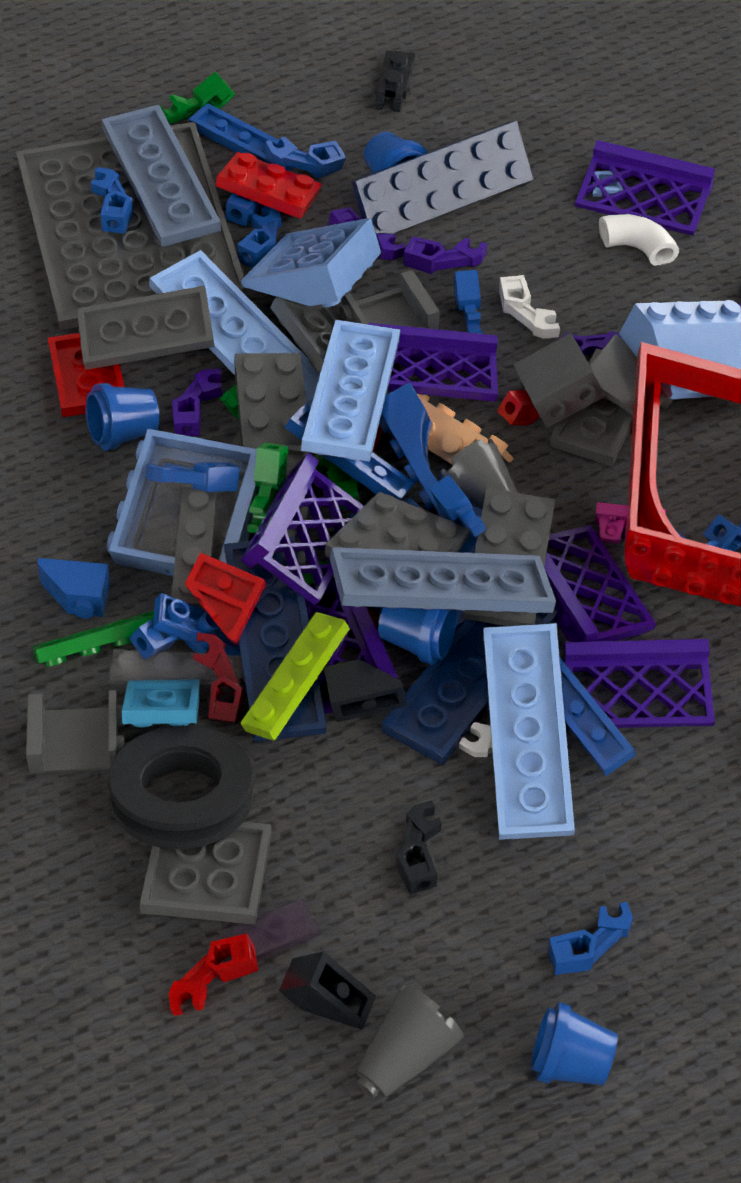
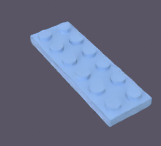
[301,320,400,462]
[483,623,575,840]

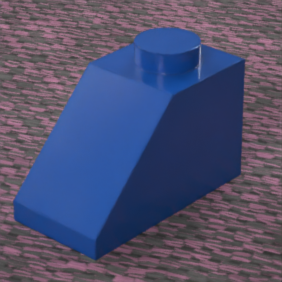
[37,558,110,619]

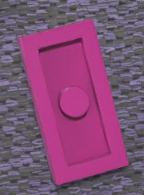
[594,502,666,543]

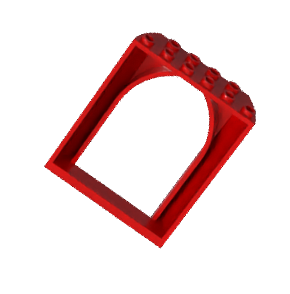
[624,342,741,607]

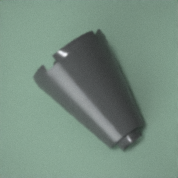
[438,439,518,509]
[356,985,464,1099]

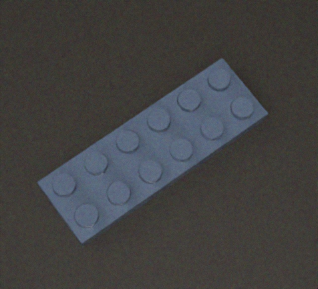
[101,105,221,247]
[330,547,556,613]

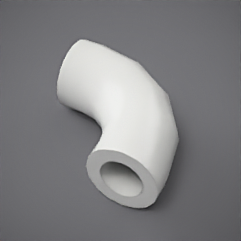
[599,214,679,266]

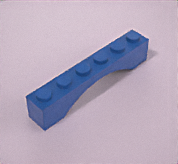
[379,382,482,553]

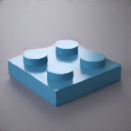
[122,679,201,727]

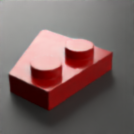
[185,552,266,645]

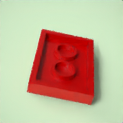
[215,152,322,219]
[48,333,124,417]

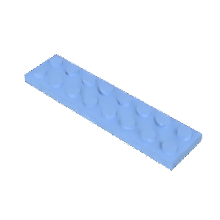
[149,250,320,407]

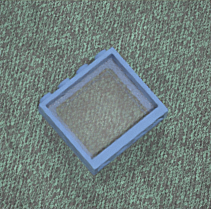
[107,429,260,576]

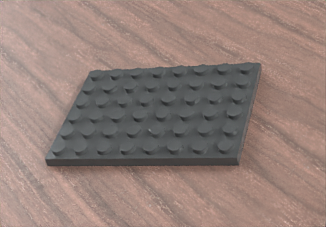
[16,122,248,330]

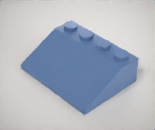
[241,218,381,307]
[619,300,741,399]

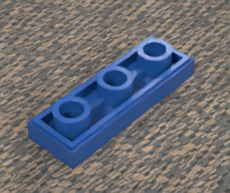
[153,593,241,661]

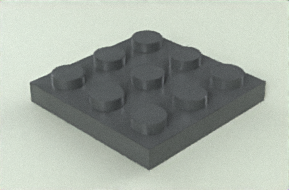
[325,492,469,558]
[140,822,271,925]

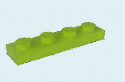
[241,612,350,741]

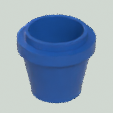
[364,132,428,173]
[86,383,159,451]
[378,607,458,665]
[530,1002,618,1086]

